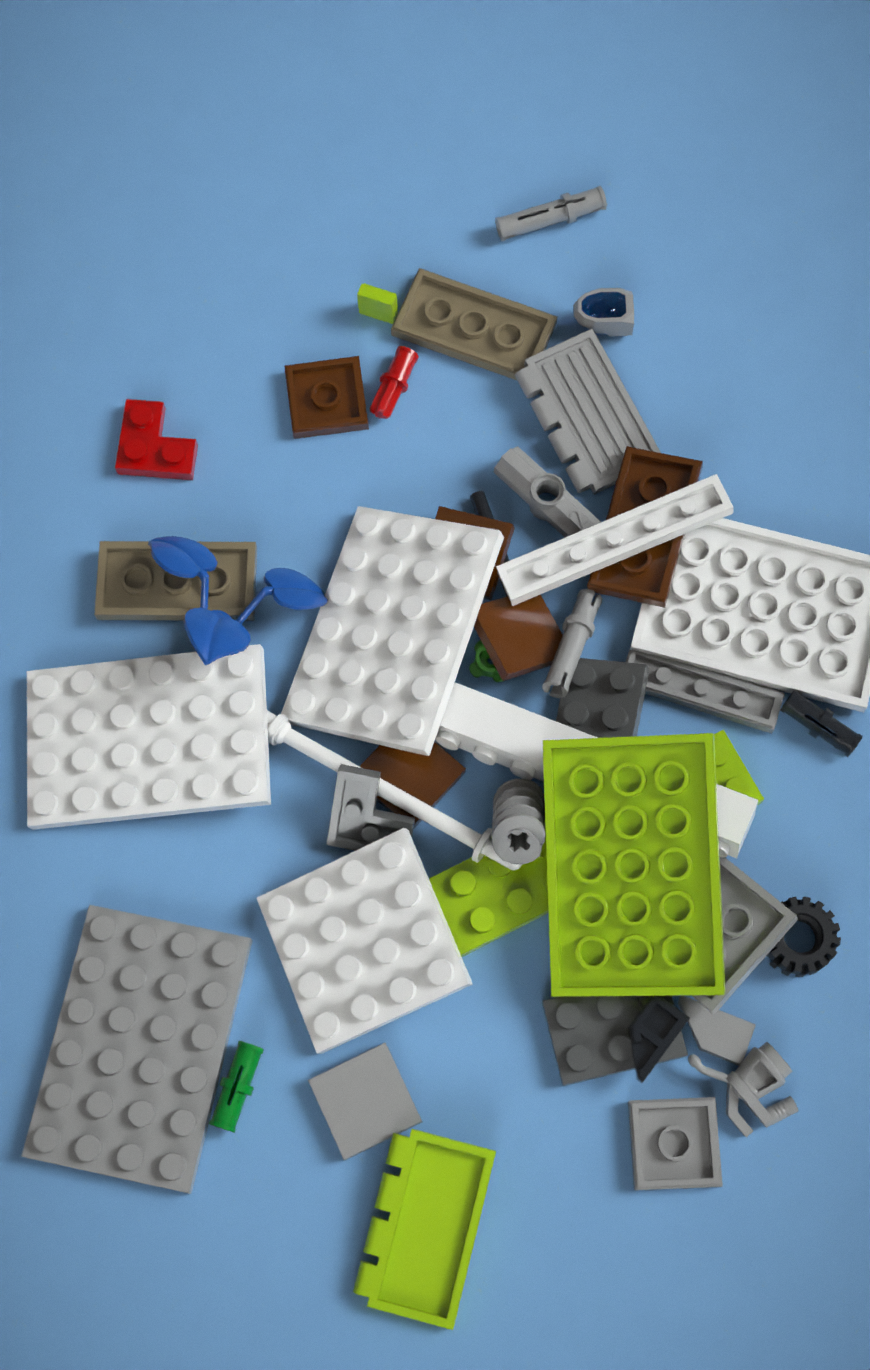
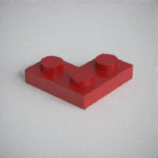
[115,399,198,480]

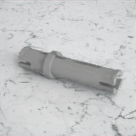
[495,186,607,241]
[542,589,602,698]

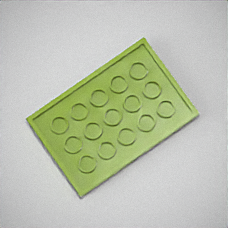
[542,733,726,997]

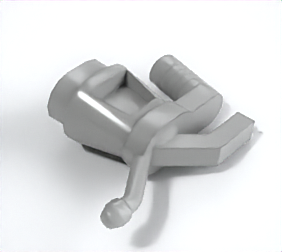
[688,1042,799,1137]

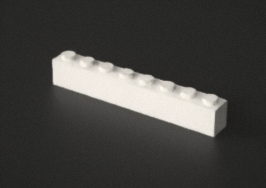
[435,682,758,859]

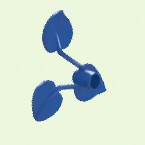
[148,536,328,665]

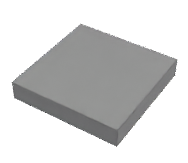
[308,1042,422,1160]
[628,1097,723,1190]

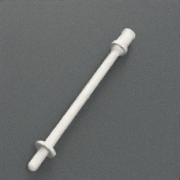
[267,710,522,870]

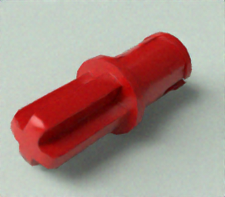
[370,346,419,419]

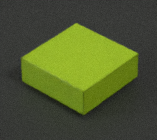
[357,283,398,324]

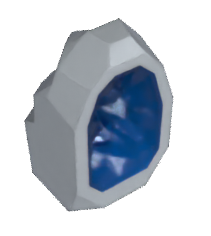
[573,288,634,337]

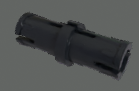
[780,690,862,757]

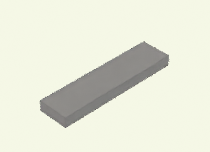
[626,649,785,734]

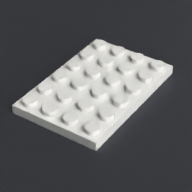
[281,506,504,756]
[630,518,870,713]
[27,644,271,830]

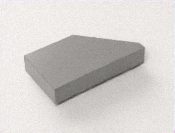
[678,995,756,1066]

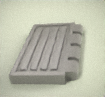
[515,329,661,495]

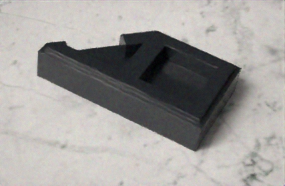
[628,996,690,1083]

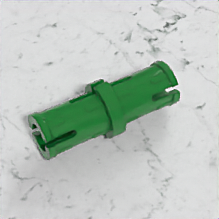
[209,1041,264,1133]

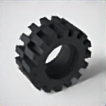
[766,897,841,977]

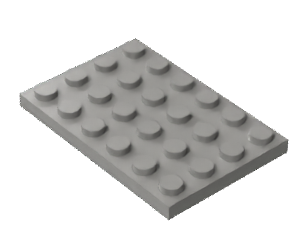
[21,905,252,1194]

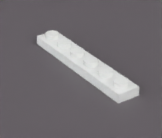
[496,474,733,606]

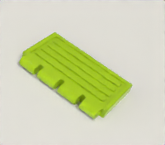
[353,1128,496,1330]

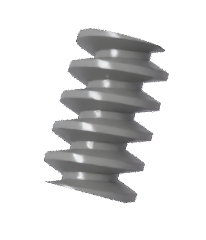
[492,779,545,864]

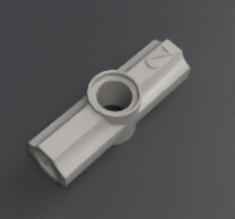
[494,446,601,537]

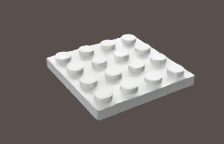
[257,828,473,1054]

